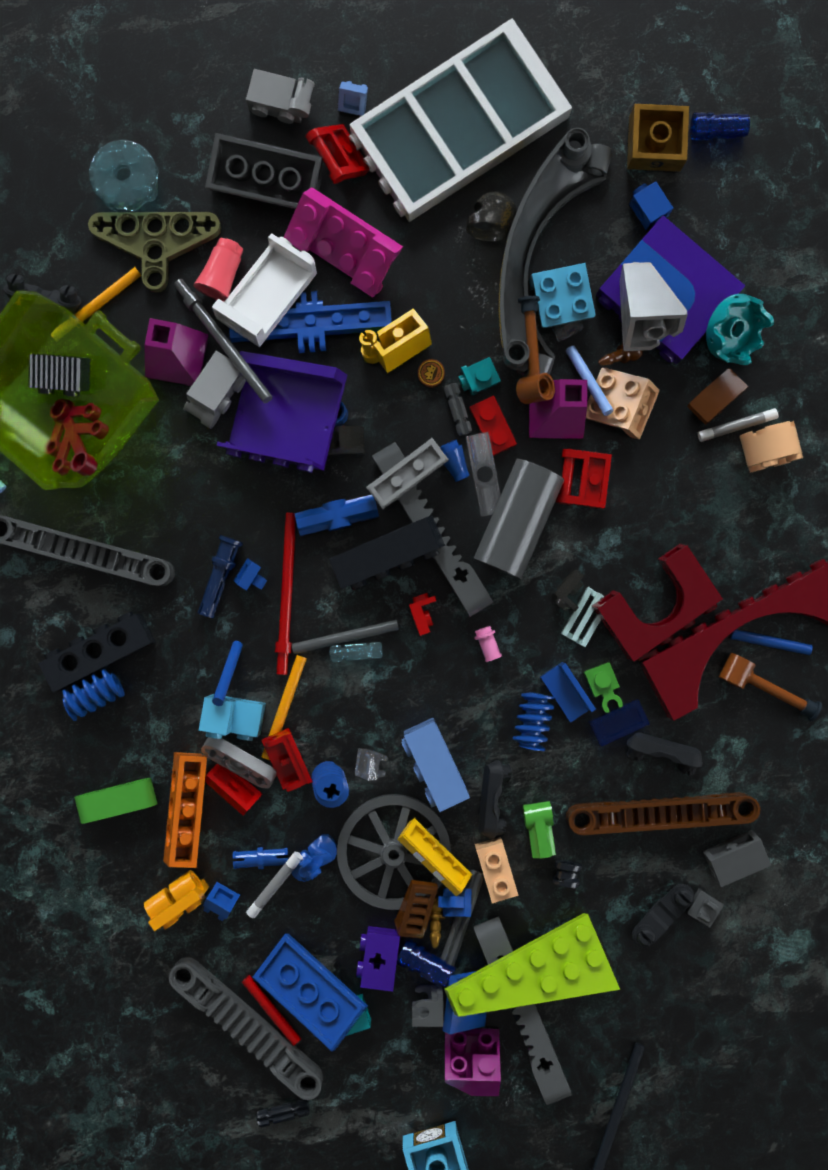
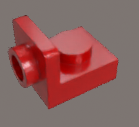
[409,593,436,636]

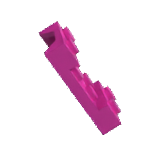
[284,187,403,297]

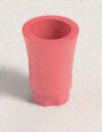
[193,238,243,302]

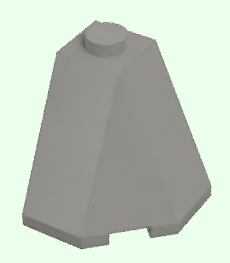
[619,262,687,351]

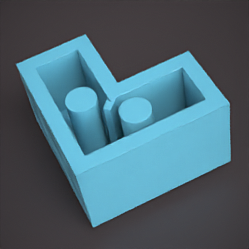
[199,694,266,741]

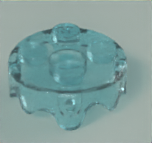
[89,140,159,211]

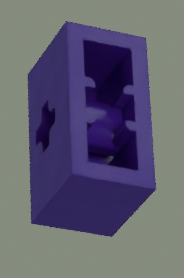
[356,926,400,992]

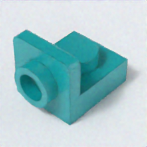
[458,357,501,396]

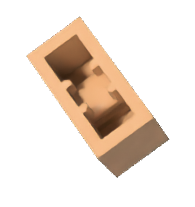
[475,837,518,903]

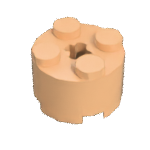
[740,421,803,473]

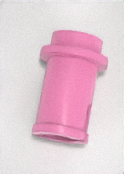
[474,626,502,662]

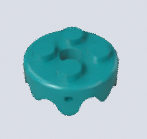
[706,293,774,365]

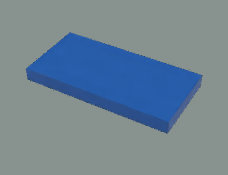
[252,934,368,1052]

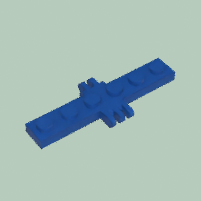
[229,291,392,353]

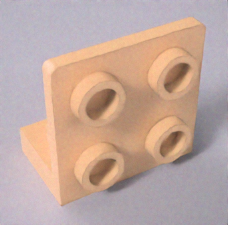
[586,368,660,440]

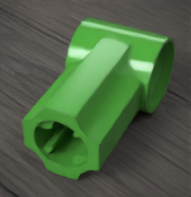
[522,801,556,859]

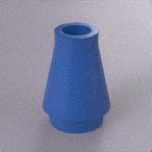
[440,440,470,482]

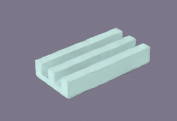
[561,587,604,647]

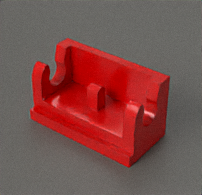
[261,728,313,792]

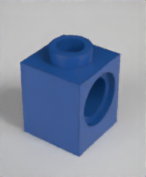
[629,181,674,230]

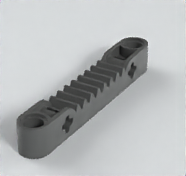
[372,442,493,617]
[0,515,175,586]
[474,916,572,1105]
[169,957,323,1100]

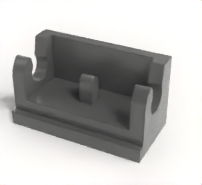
[703,830,771,887]
[412,982,443,1027]

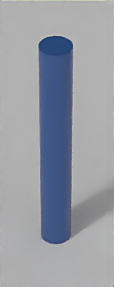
[730,629,813,655]
[212,641,243,706]

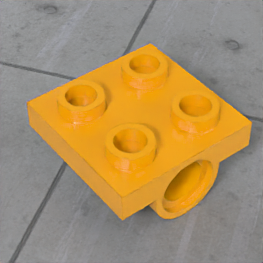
[144,870,209,931]

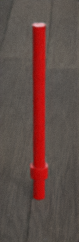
[275,513,296,675]

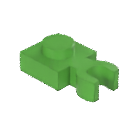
[583,662,623,713]

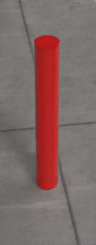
[242,975,301,1046]

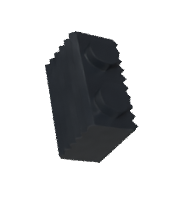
[28,354,91,396]

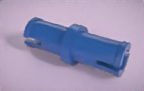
[233,847,288,870]

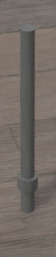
[174,279,273,403]

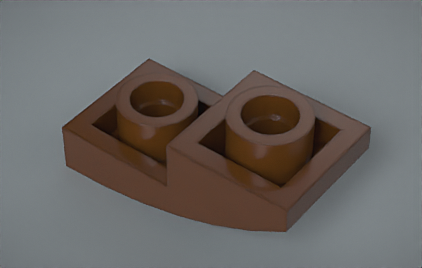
[687,368,748,425]

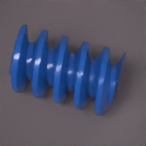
[62,668,125,721]
[513,692,556,751]
[311,761,349,808]

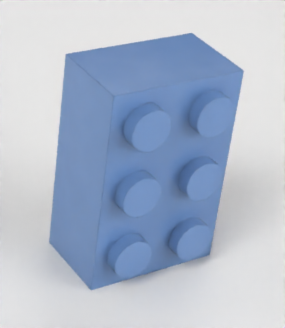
[401,718,470,812]

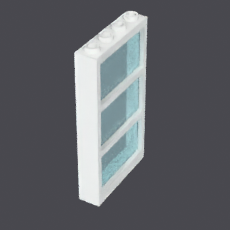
[349,18,572,222]

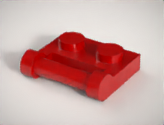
[306,124,370,184]
[556,449,612,509]

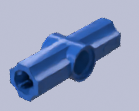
[295,494,379,536]

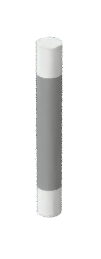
[698,408,778,442]
[246,851,303,918]

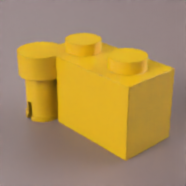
[359,309,432,373]

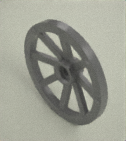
[337,794,451,910]

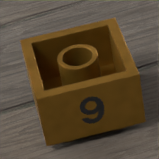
[627,104,689,172]

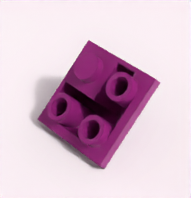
[145,318,209,386]
[529,379,587,439]
[445,1028,501,1096]

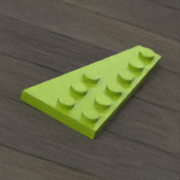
[444,913,620,1017]

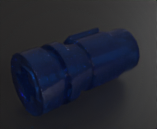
[690,112,750,140]
[397,939,456,988]

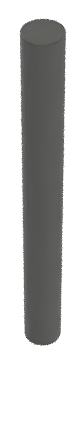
[292,619,399,654]

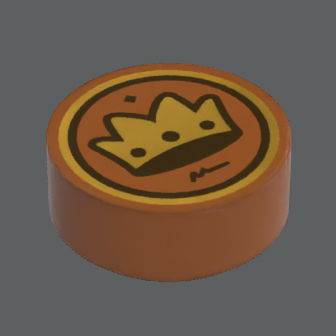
[418,359,445,388]

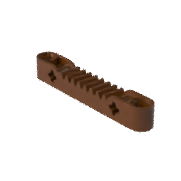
[566,792,761,835]

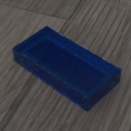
[589,699,650,747]

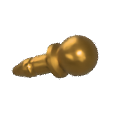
[429,894,445,949]

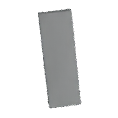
[366,438,449,509]

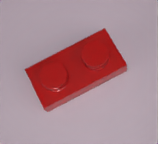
[469,395,517,456]
[205,763,262,816]

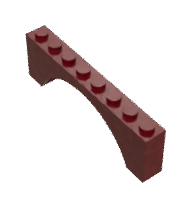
[638,558,828,721]

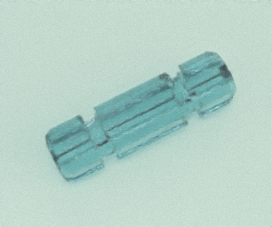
[330,642,383,662]

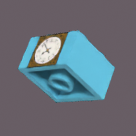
[403,1121,469,1170]

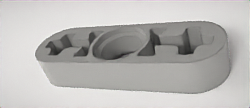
[201,737,277,788]

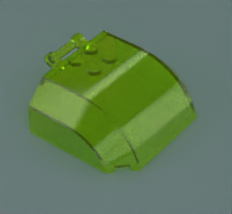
[0,291,159,490]

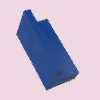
[540,662,596,723]

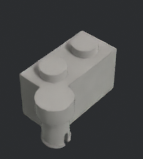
[246,69,315,124]
[183,351,246,429]

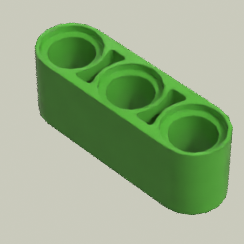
[74,777,158,824]

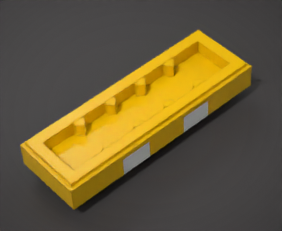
[397,818,473,896]

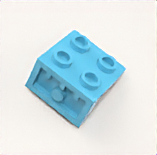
[529,263,595,328]

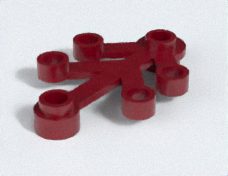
[45,399,109,476]

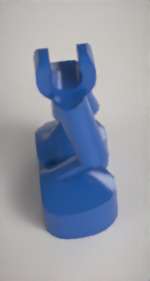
[291,834,337,882]

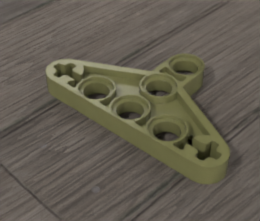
[88,212,222,293]

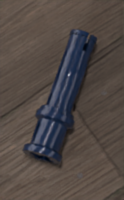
[197,535,243,618]

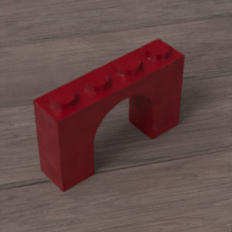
[592,544,723,662]

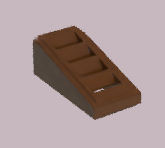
[394,880,438,938]

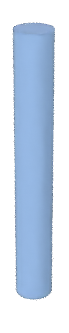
[566,345,614,416]

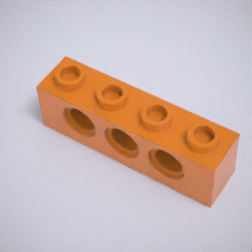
[163,752,207,868]

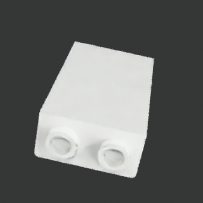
[212,234,317,347]

